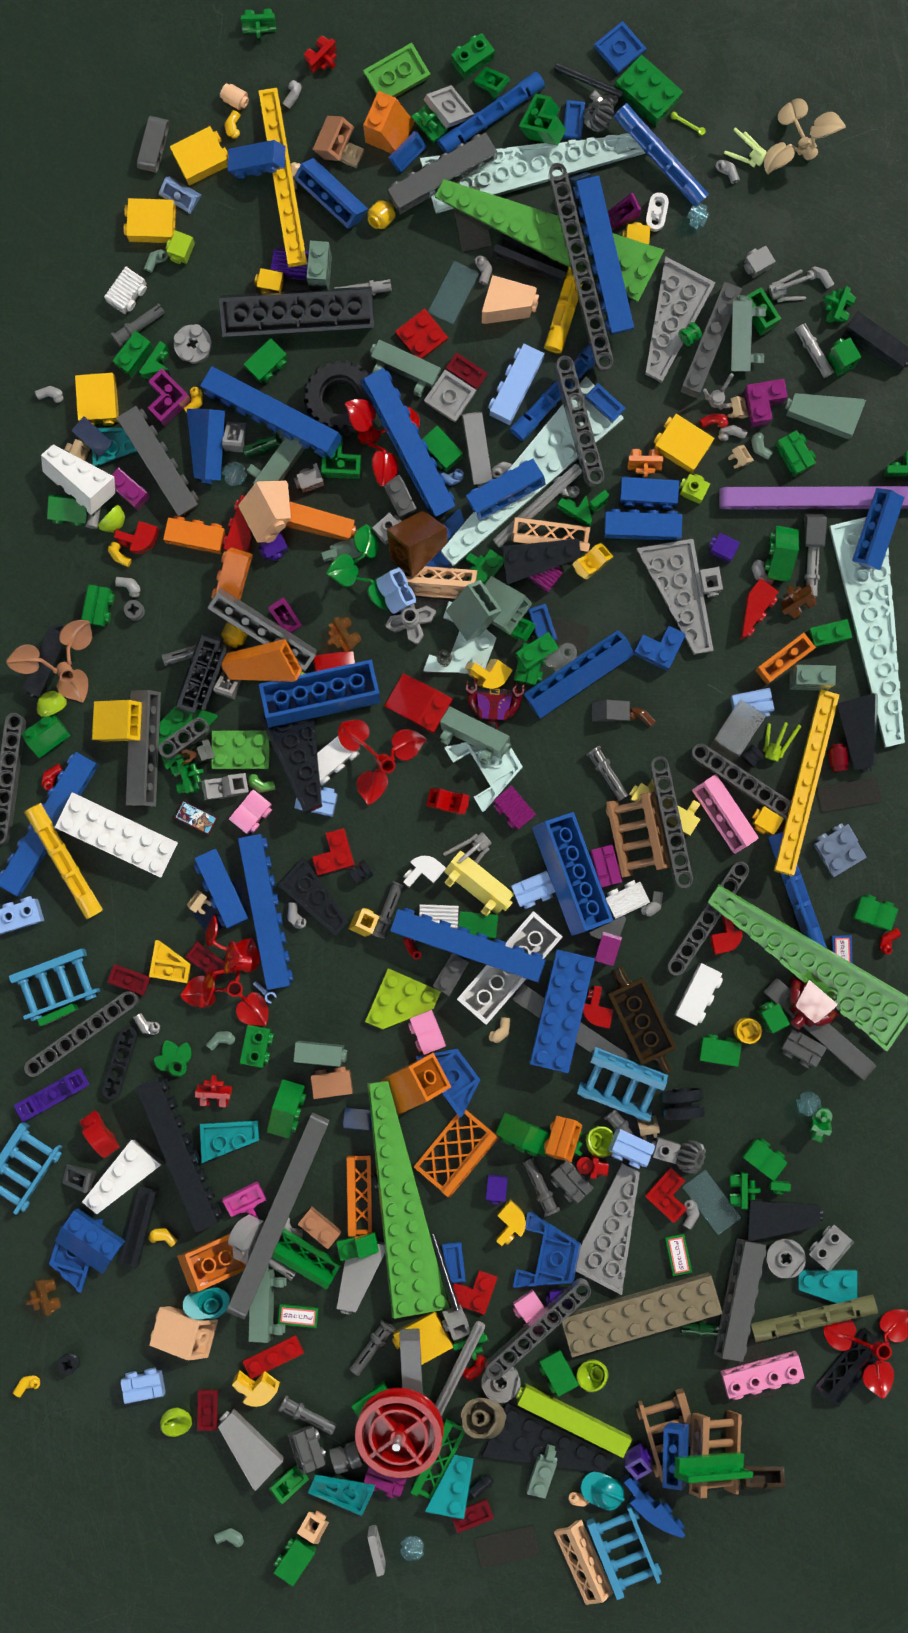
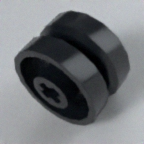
[660,1087,705,1120]

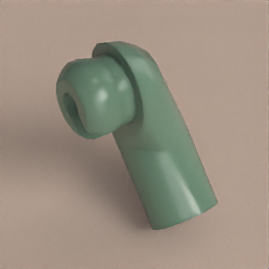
[143,249,168,273]

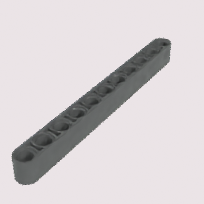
[548,163,613,372]
[226,1112,330,1320]

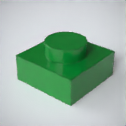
[768,1180,791,1194]

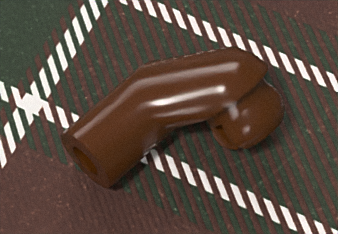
[630,707,655,728]

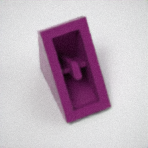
[607,193,641,230]
[268,597,302,633]
[595,932,622,966]

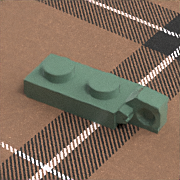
[321,538,366,562]
[526,1444,557,1498]

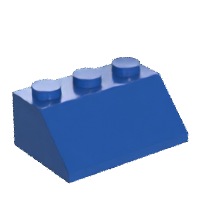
[55,1208,125,1274]

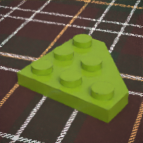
[365,968,441,1029]

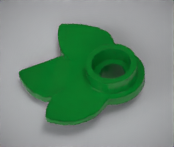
[154,1040,192,1077]

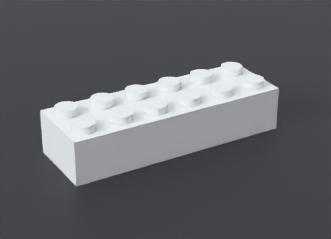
[55,792,178,878]
[457,911,562,1025]

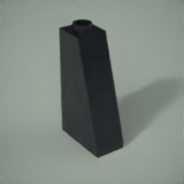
[841,311,908,372]
[22,623,67,698]
[837,693,878,773]
[745,1199,823,1241]

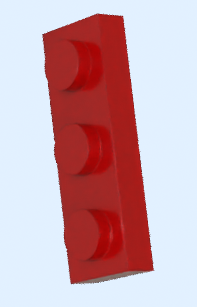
[243,1335,304,1379]

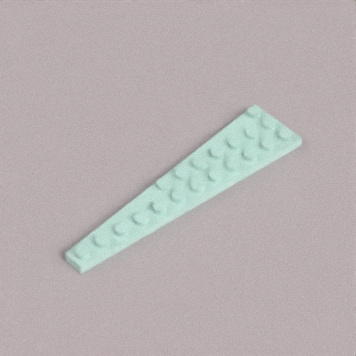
[420,133,645,214]
[441,377,624,566]
[829,517,905,748]

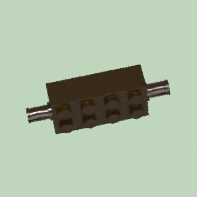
[607,966,677,1074]

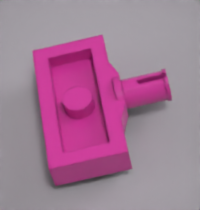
[223,1181,266,1218]

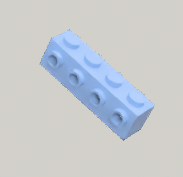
[488,344,544,425]
[0,896,44,935]

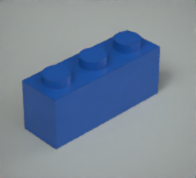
[228,140,286,179]
[619,477,679,510]
[662,1422,689,1490]

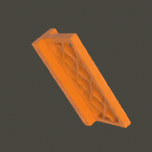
[414,1110,499,1197]

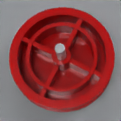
[355,1388,444,1478]

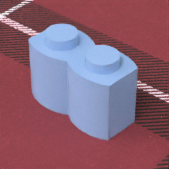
[376,568,416,614]

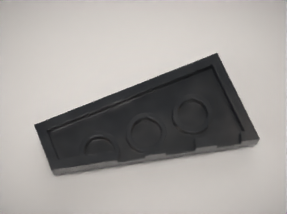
[502,538,581,585]
[278,857,348,936]

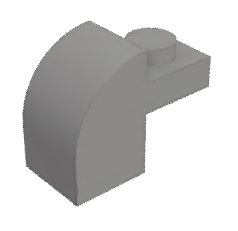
[201,773,249,800]
[228,1215,264,1264]

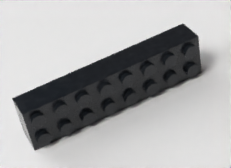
[219,286,375,337]
[136,1076,223,1233]

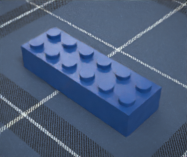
[259,659,381,728]
[532,812,614,936]
[529,950,595,1073]

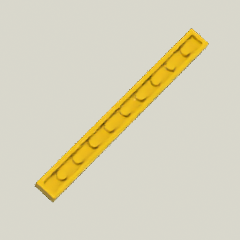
[259,88,307,267]
[774,689,839,876]

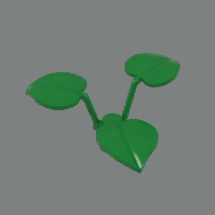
[326,524,389,610]

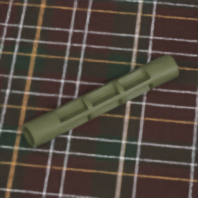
[751,1294,878,1343]

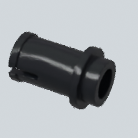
[469,1473,494,1499]

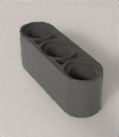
[137,116,169,173]
[159,718,210,759]

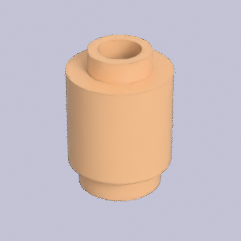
[220,83,249,110]

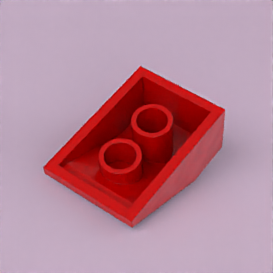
[384,673,453,734]

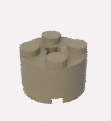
[461,1398,506,1439]

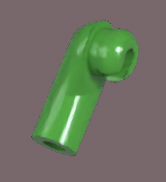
[248,774,276,793]

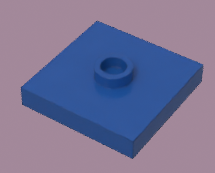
[594,21,647,75]

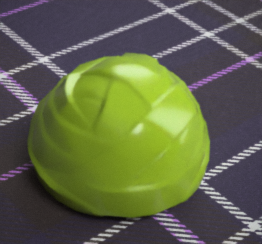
[97,505,125,533]
[37,691,67,717]
[586,1126,614,1158]
[577,1359,608,1392]
[160,1408,192,1437]

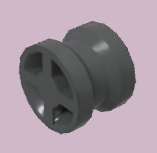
[124,600,145,621]

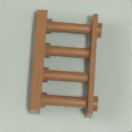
[606,792,671,878]
[636,1388,692,1482]
[689,1410,742,1499]

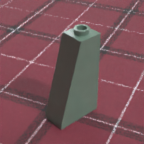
[785,393,866,440]

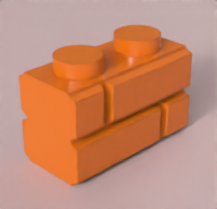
[544,1116,582,1162]

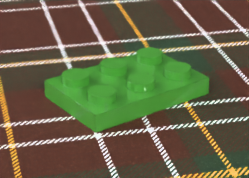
[363,43,431,97]
[212,731,270,769]

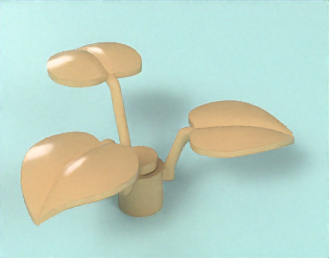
[764,98,846,174]

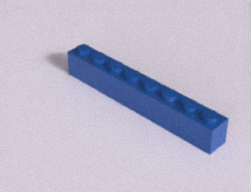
[573,175,634,336]
[200,366,343,458]
[360,368,455,517]
[0,752,99,897]
[238,834,294,990]
[390,907,546,983]

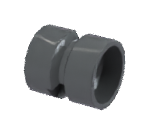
[330,1441,364,1475]

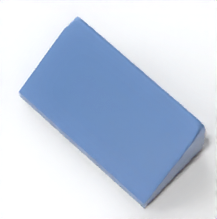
[158,176,201,214]

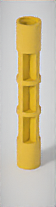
[544,267,583,354]
[24,803,103,919]

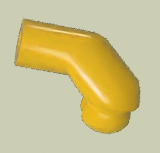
[183,387,203,413]
[108,542,132,567]

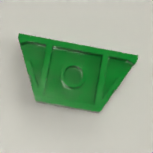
[158,706,219,770]

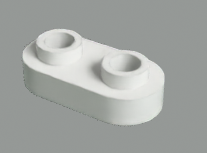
[646,193,669,232]

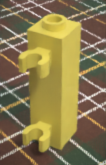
[629,780,700,836]
[444,850,514,916]

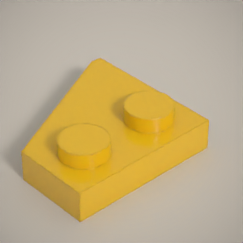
[149,940,191,983]

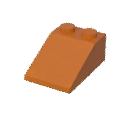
[177,1233,246,1292]

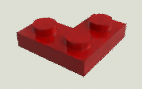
[312,828,354,875]
[645,1168,687,1223]
[448,1270,497,1315]

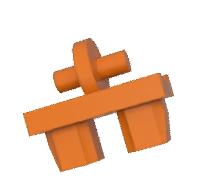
[627,449,663,479]

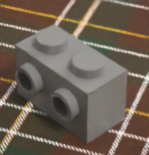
[809,1225,854,1272]

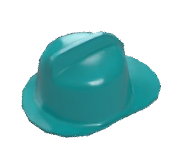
[183,1288,230,1320]
[581,1472,624,1511]

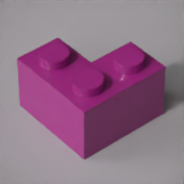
[148,369,191,427]
[744,379,788,428]

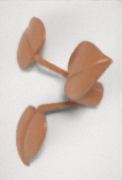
[6,620,92,703]

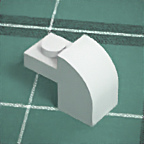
[403,856,446,887]

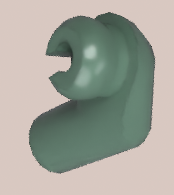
[751,432,773,460]
[206,1031,235,1051]
[214,1528,244,1547]

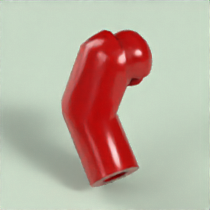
[699,413,729,428]
[42,763,63,791]
[879,928,901,955]
[403,937,422,960]
[462,1355,486,1381]

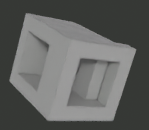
[294,463,324,493]
[699,567,723,598]

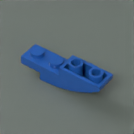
[622,1473,685,1538]

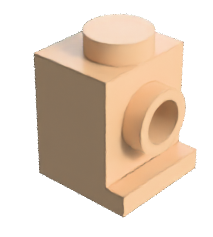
[297,1511,329,1544]

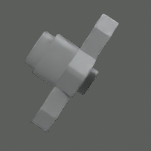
[385,604,436,645]

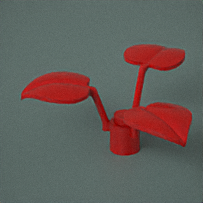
[344,399,420,486]
[338,719,426,805]
[202,914,252,1006]
[181,938,268,1026]
[823,1309,908,1399]

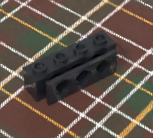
[176,631,226,713]

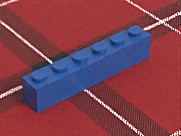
[524,630,635,718]

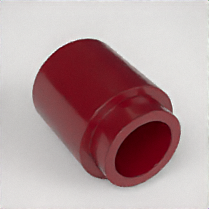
[828,744,849,772]

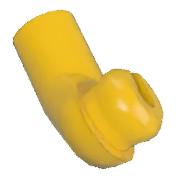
[224,110,241,139]
[148,1228,178,1247]
[13,1375,40,1398]

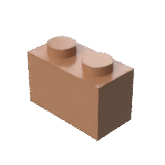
[312,116,354,161]
[311,1066,353,1099]
[298,1206,341,1249]

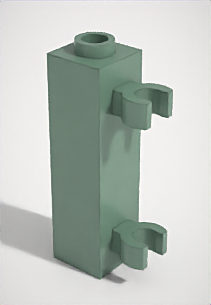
[731,295,766,371]
[370,340,441,398]
[247,430,306,485]
[440,706,511,765]
[249,1265,287,1343]

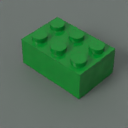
[615,54,683,128]

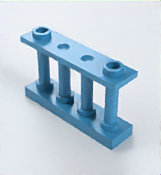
[9,949,100,1021]
[577,1047,668,1122]
[0,1122,62,1215]
[586,1503,662,1600]

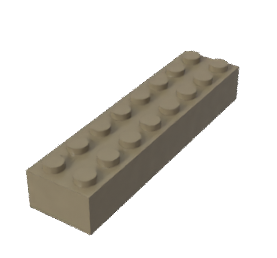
[562,1272,722,1357]

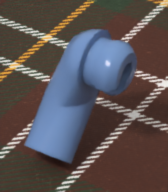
[438,469,464,486]

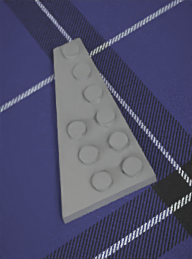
[645,256,715,383]
[636,539,714,655]
[576,1163,640,1295]

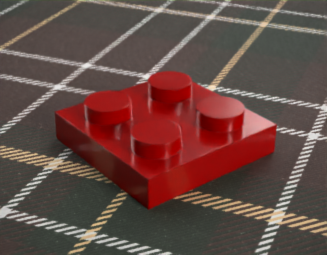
[395,309,448,359]

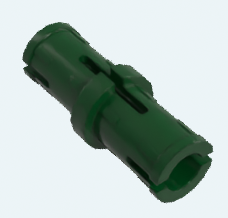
[243,433,282,457]
[681,1322,719,1338]

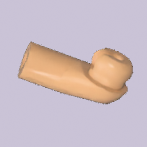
[568,1492,590,1507]

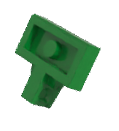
[466,549,504,584]

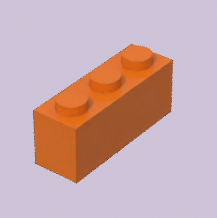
[163,516,226,554]
[211,547,253,600]
[755,633,816,685]

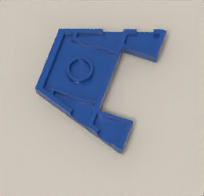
[513,1212,581,1288]

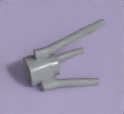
[768,269,814,303]
[703,373,734,410]
[443,833,492,864]

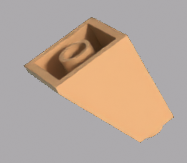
[482,275,539,324]
[238,481,291,543]
[150,1306,218,1360]

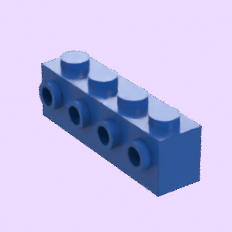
[293,158,368,229]
[466,459,546,521]
[852,488,905,570]
[604,509,682,541]
[193,849,249,929]

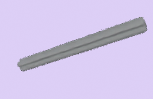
[493,464,582,547]
[435,1321,485,1416]

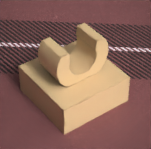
[340,142,364,168]
[727,396,749,419]
[64,439,90,461]
[728,445,754,468]
[186,890,212,914]
[637,1115,660,1140]

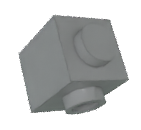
[744,246,776,279]
[372,512,402,545]
[651,1137,681,1164]
[442,1305,471,1341]

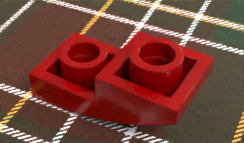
[313,652,355,672]

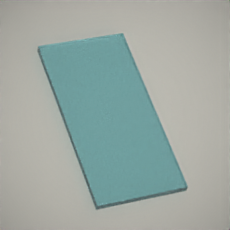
[428,261,479,324]
[683,1170,741,1235]

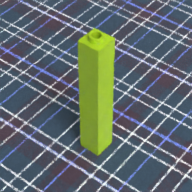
[515,1383,632,1458]

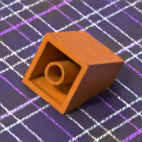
[363,91,414,154]
[380,1053,451,1115]

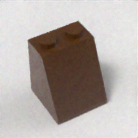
[386,510,448,577]

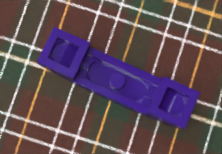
[14,1068,90,1122]

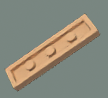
[511,517,590,552]
[401,566,477,599]
[554,1520,614,1605]

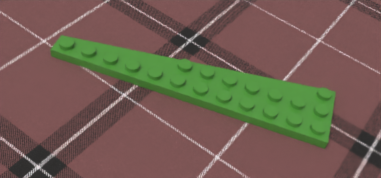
[435,179,664,303]
[708,884,908,1051]
[367,1081,450,1319]

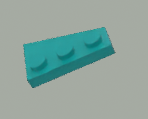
[92,427,137,467]
[200,1120,259,1163]
[798,1269,857,1303]
[425,1455,474,1519]
[308,1475,375,1516]

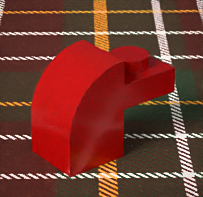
[114,521,160,554]
[426,787,469,815]
[710,914,742,954]
[583,985,613,1028]
[79,1110,120,1158]

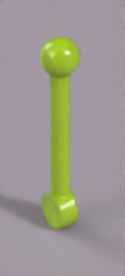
[670,112,706,136]

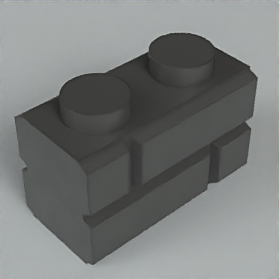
[384,475,417,520]
[433,953,469,996]
[779,1028,827,1069]
[550,1160,594,1204]
[287,1426,326,1474]

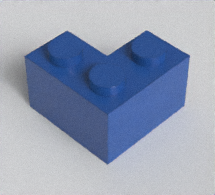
[634,626,686,671]

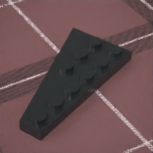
[259,713,323,814]
[482,1402,613,1473]

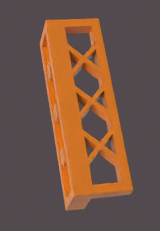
[347,1155,372,1236]

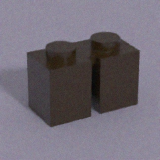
[741,1466,785,1490]

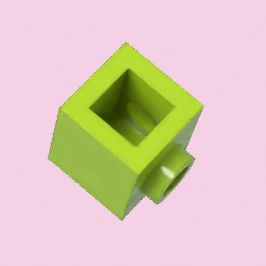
[166,230,195,264]
[679,474,710,504]

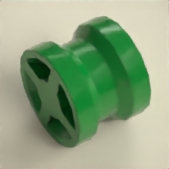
[678,322,702,347]

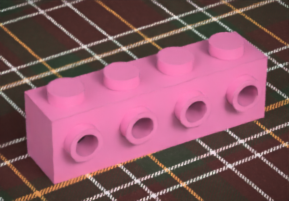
[692,774,759,854]
[720,1351,804,1400]

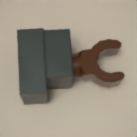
[179,740,215,765]

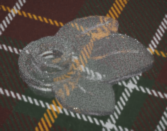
[546,643,578,672]

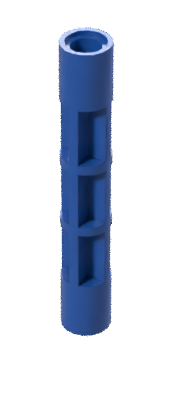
[437,71,546,154]
[613,103,709,207]
[510,341,602,441]
[768,832,827,948]

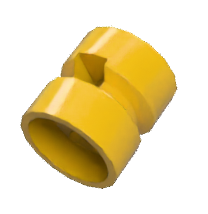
[733,1018,762,1044]

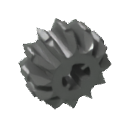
[583,97,615,132]
[677,1140,706,1174]

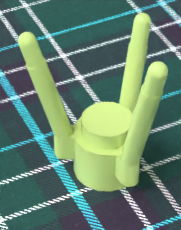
[724,128,767,167]

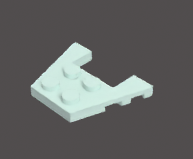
[423,601,496,674]
[444,742,523,812]

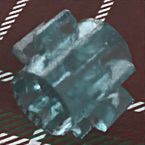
[687,203,710,229]
[222,462,248,486]
[796,1092,822,1116]
[400,1535,424,1561]

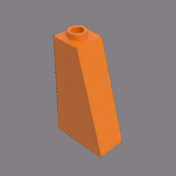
[285,502,356,541]
[221,639,302,682]

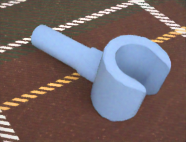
[253,981,276,1003]

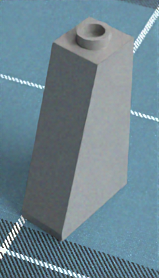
[461,411,492,487]
[337,1236,385,1314]
[218,1408,284,1491]

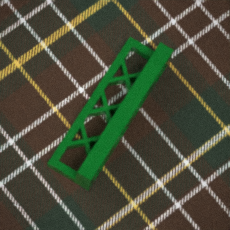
[272,1229,342,1290]
[410,1418,465,1500]
[674,1452,753,1483]

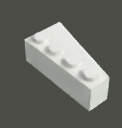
[41,445,115,515]
[82,1138,165,1214]

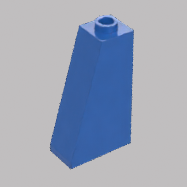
[187,409,225,484]

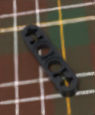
[102,1026,138,1100]

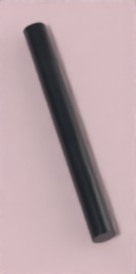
[554,63,624,98]
[430,1234,460,1312]

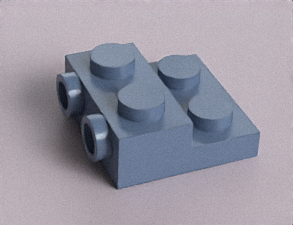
[813,823,867,877]

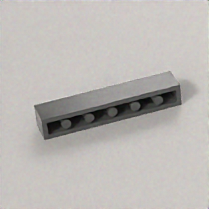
[388,133,497,215]
[680,282,742,399]
[117,406,199,517]
[207,588,317,671]
[126,690,161,807]
[714,1238,766,1362]

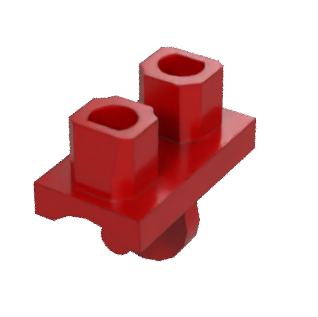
[304,36,337,73]
[195,1075,232,1107]
[577,1155,609,1179]

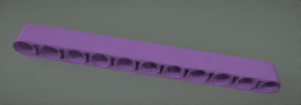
[719,486,908,510]

